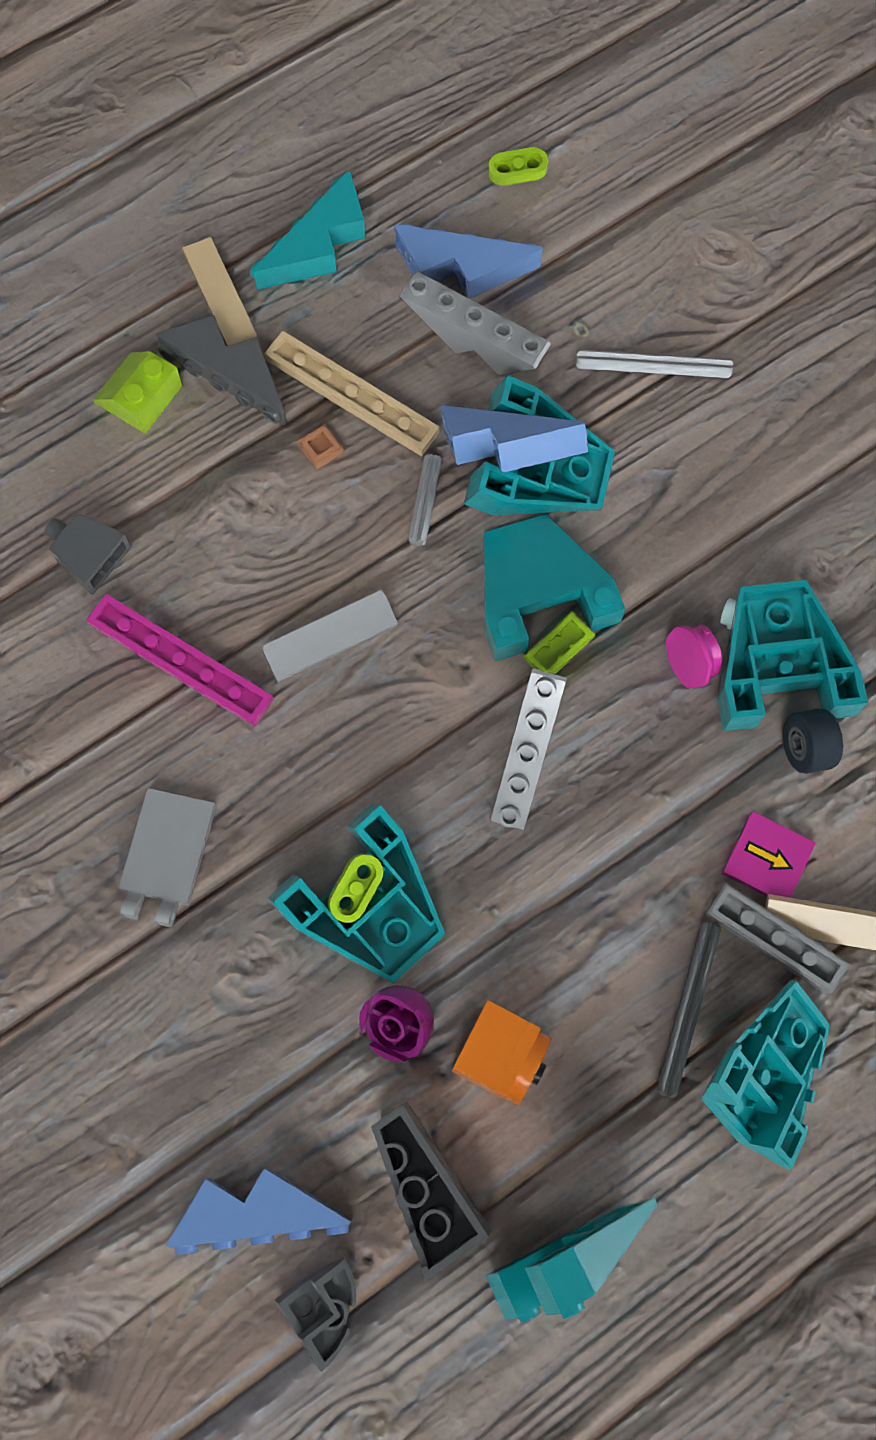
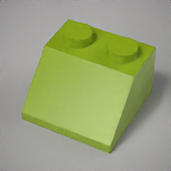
[93,351,183,434]

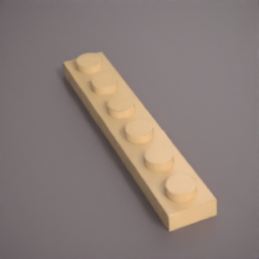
[264,331,440,457]

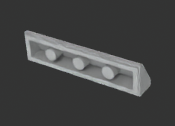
[261,589,398,682]
[704,883,850,995]

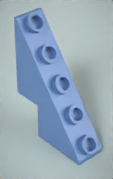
[394,224,543,299]
[440,405,588,473]
[166,1168,352,1255]

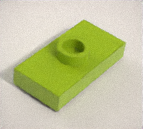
[523,611,595,674]

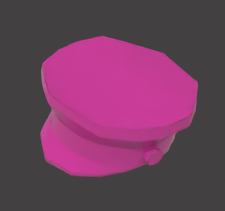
[666,624,722,688]

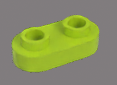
[488,147,549,186]
[328,854,383,923]

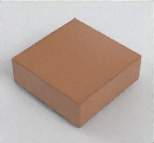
[298,424,343,469]

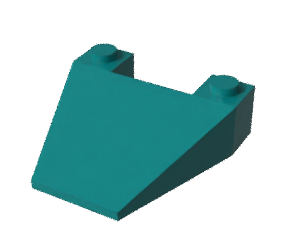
[464,375,615,515]
[484,514,625,662]
[717,580,868,731]
[268,804,446,983]
[485,1198,657,1323]

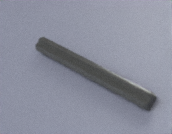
[657,922,721,1098]

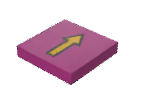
[721,811,816,898]

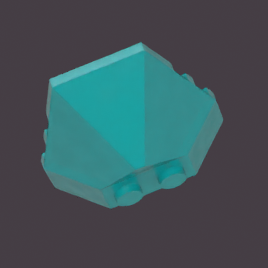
[701,980,830,1170]

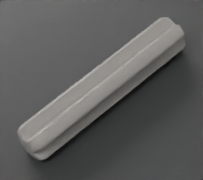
[408,454,442,546]

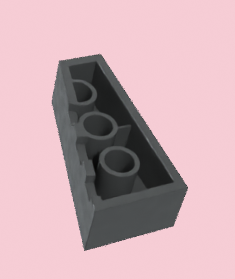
[371,1102,491,1282]

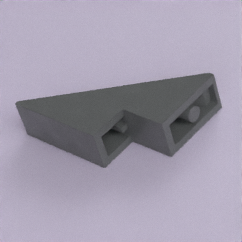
[156,315,287,425]

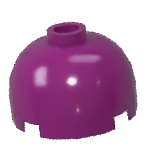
[359,985,434,1062]

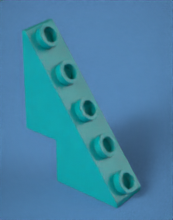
[250,171,365,290]

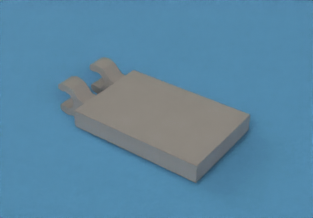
[119,788,216,928]

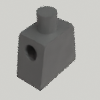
[45,514,131,595]

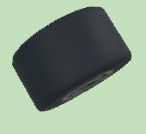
[783,708,844,774]

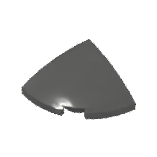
[274,1257,356,1372]

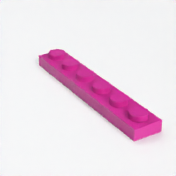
[86,594,274,727]

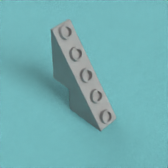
[400,271,551,375]
[491,668,567,831]

